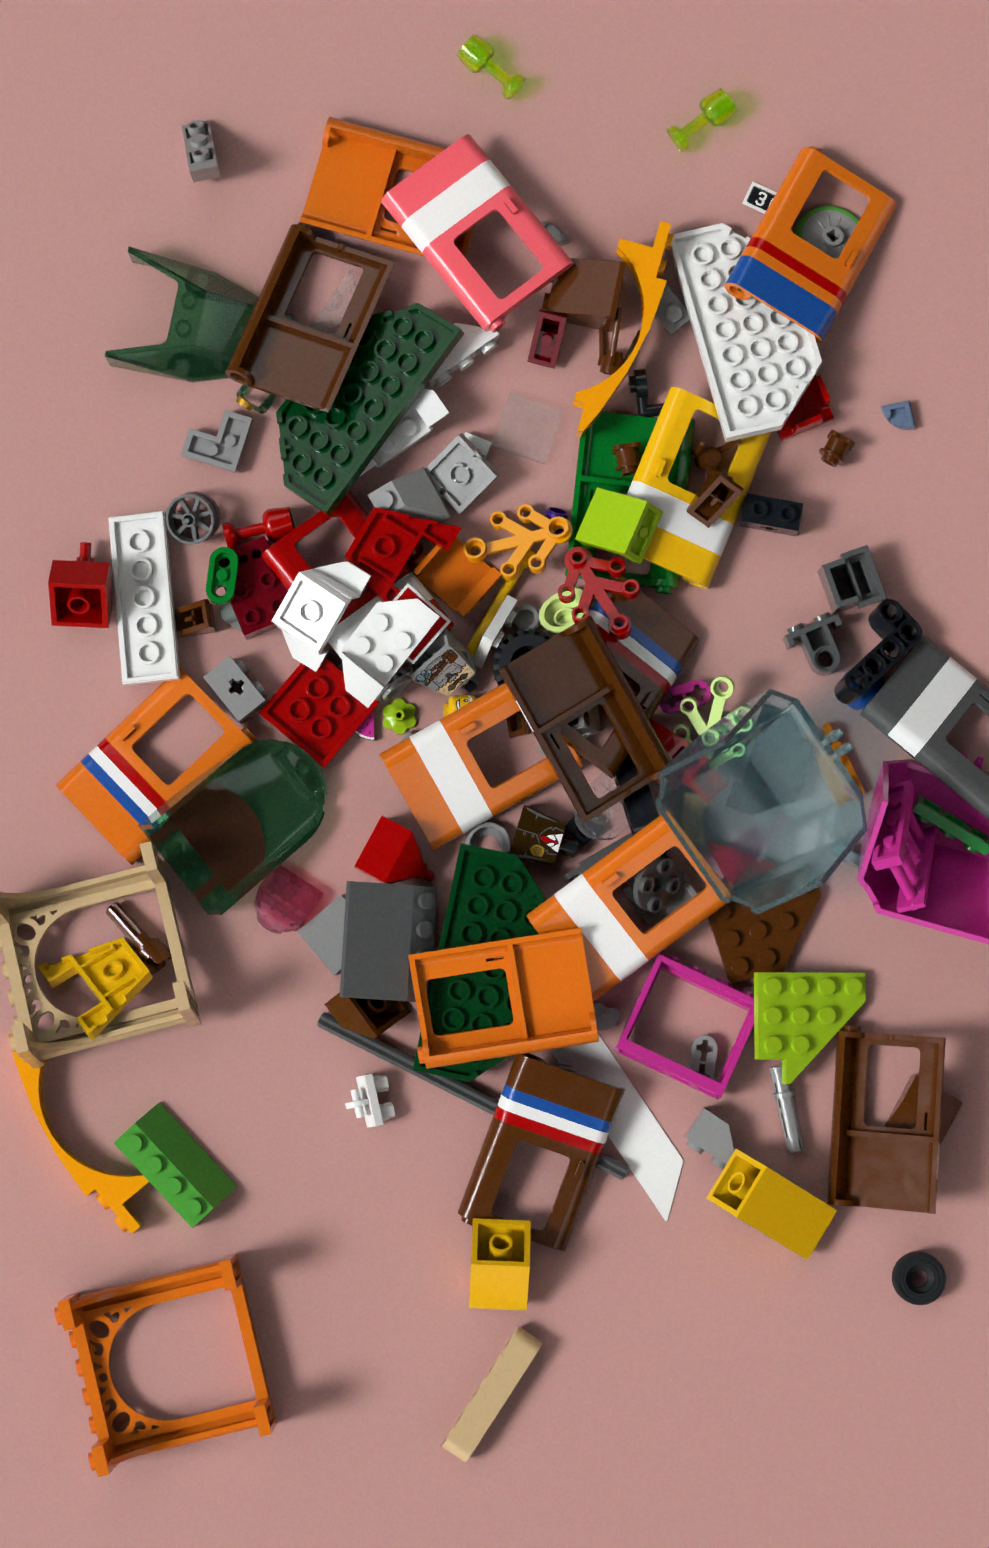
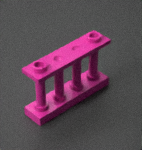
[871,780,936,913]

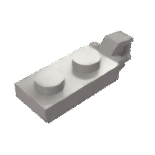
[629,271,690,336]

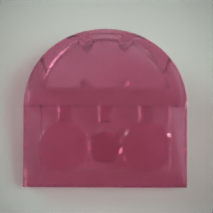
[253,862,324,934]

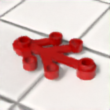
[558,547,640,640]

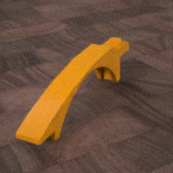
[572,221,674,437]
[8,1032,150,1234]

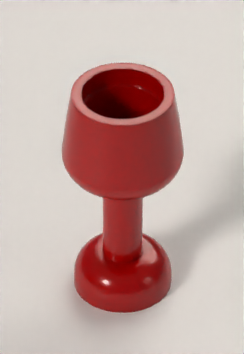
[222,507,295,549]

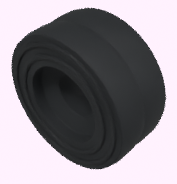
[892,1251,946,1305]

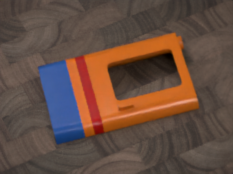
[724,146,897,343]

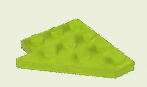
[754,972,866,1084]

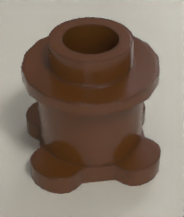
[819,430,855,467]
[612,442,641,476]

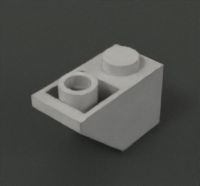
[684,1108,734,1169]

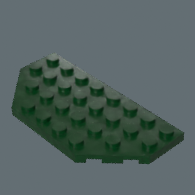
[276,303,464,517]
[413,843,546,1082]

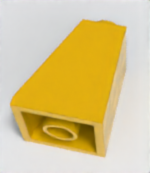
[469,1218,531,1310]

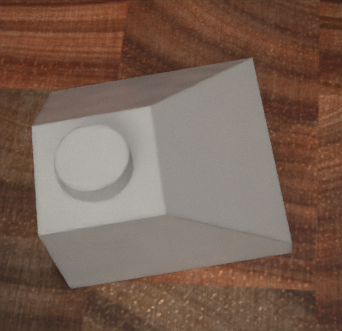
[368,467,451,523]

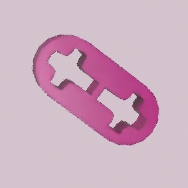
[659,680,711,714]

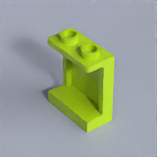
[575,487,663,564]

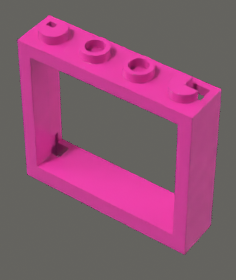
[613,954,754,1100]

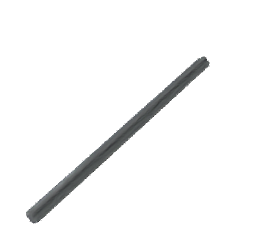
[317,1012,629,1180]

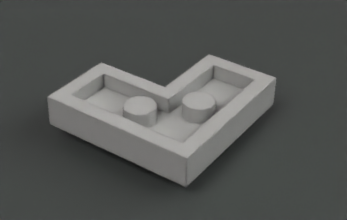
[181,410,253,474]

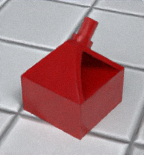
[48,542,113,628]
[354,816,435,884]

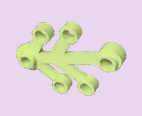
[673,675,753,771]

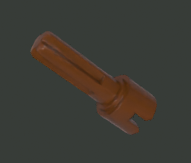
[106,902,172,974]

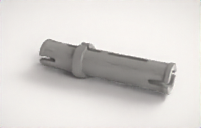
[769,1065,806,1153]

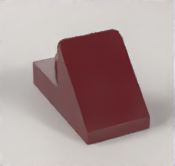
[527,309,568,369]

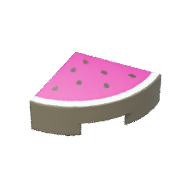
[355,712,375,741]

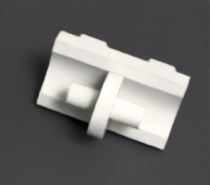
[345,1074,395,1128]

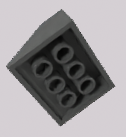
[340,881,437,1002]

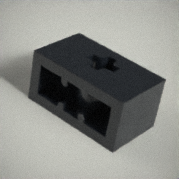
[740,493,803,536]

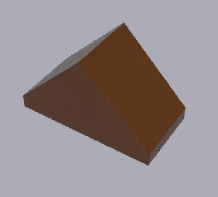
[686,472,744,528]
[174,599,216,639]

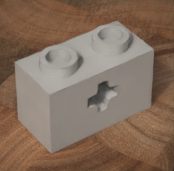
[203,656,267,724]

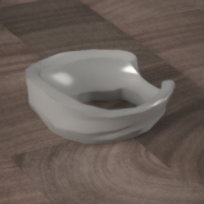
[465,822,511,853]

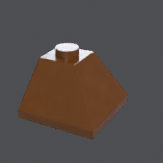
[325,992,411,1039]
[885,1075,963,1145]

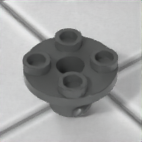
[626,855,681,913]

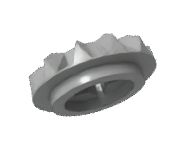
[376,667,411,701]

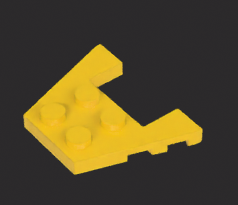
[37,937,153,1041]

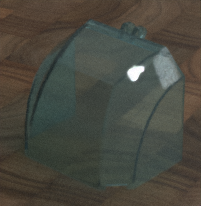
[655,689,867,914]

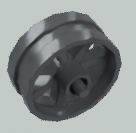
[165,491,221,545]

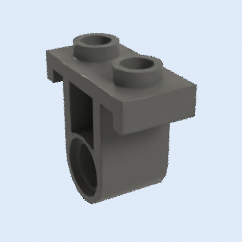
[783,612,842,676]

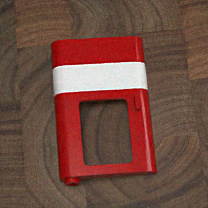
[261,492,455,662]

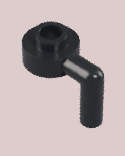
[628,369,664,417]

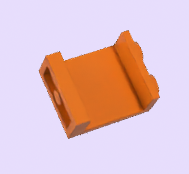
[413,537,502,620]

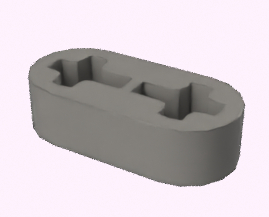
[688,1035,718,1080]

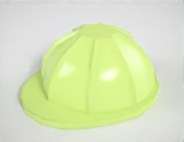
[539,588,585,634]

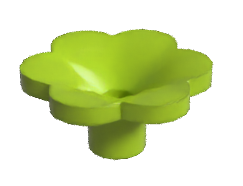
[382,698,416,735]

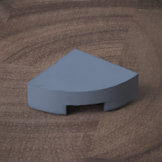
[881,400,915,430]

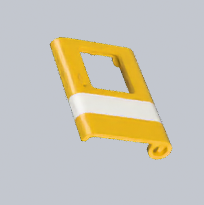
[627,387,771,589]

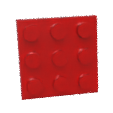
[259,658,380,769]

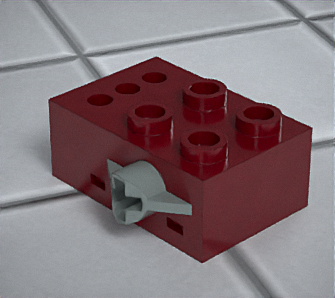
[220,536,288,640]

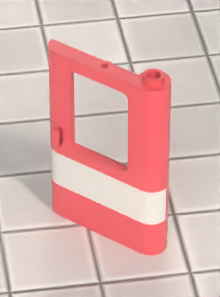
[381,134,574,333]

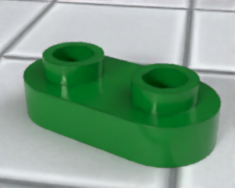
[206,547,239,606]

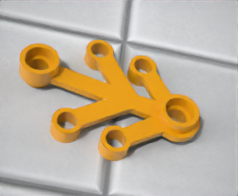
[463,504,573,581]

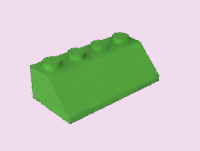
[114,1102,238,1228]

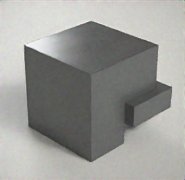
[818,545,887,614]

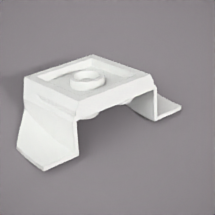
[360,389,449,476]
[272,561,371,672]
[341,599,440,708]

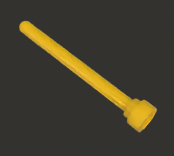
[466,550,536,658]

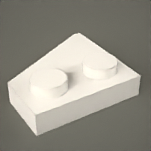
[474,595,518,669]

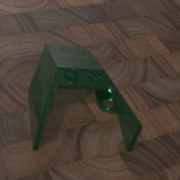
[105,247,293,383]

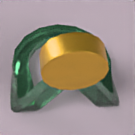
[236,385,276,414]

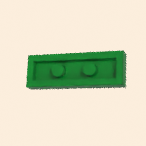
[912,794,989,856]

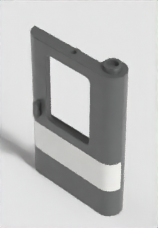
[860,635,989,820]

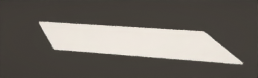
[550,1034,683,1221]

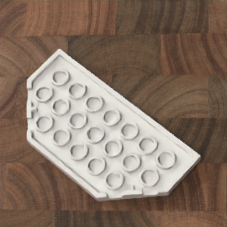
[670,223,822,442]

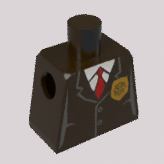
[510,805,579,864]

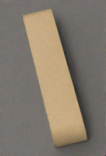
[441,1326,543,1463]

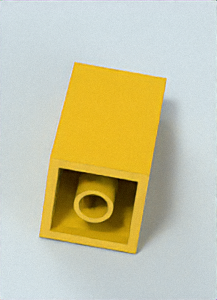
[706,1149,837,1260]

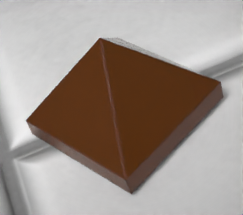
[506,710,531,738]

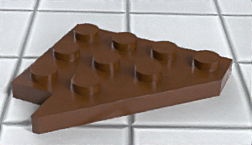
[708,868,821,984]

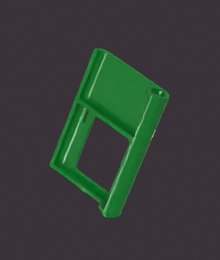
[565,412,695,594]

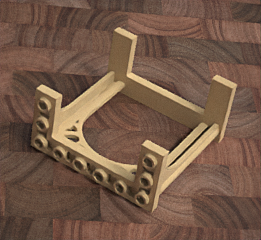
[0,841,202,1069]

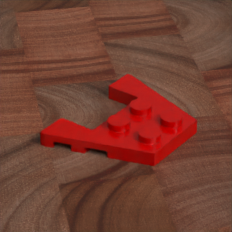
[344,507,461,602]

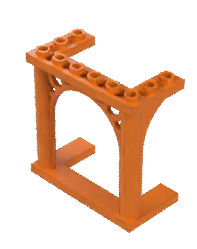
[54,1253,277,1477]

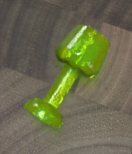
[457,34,526,100]
[666,88,737,152]

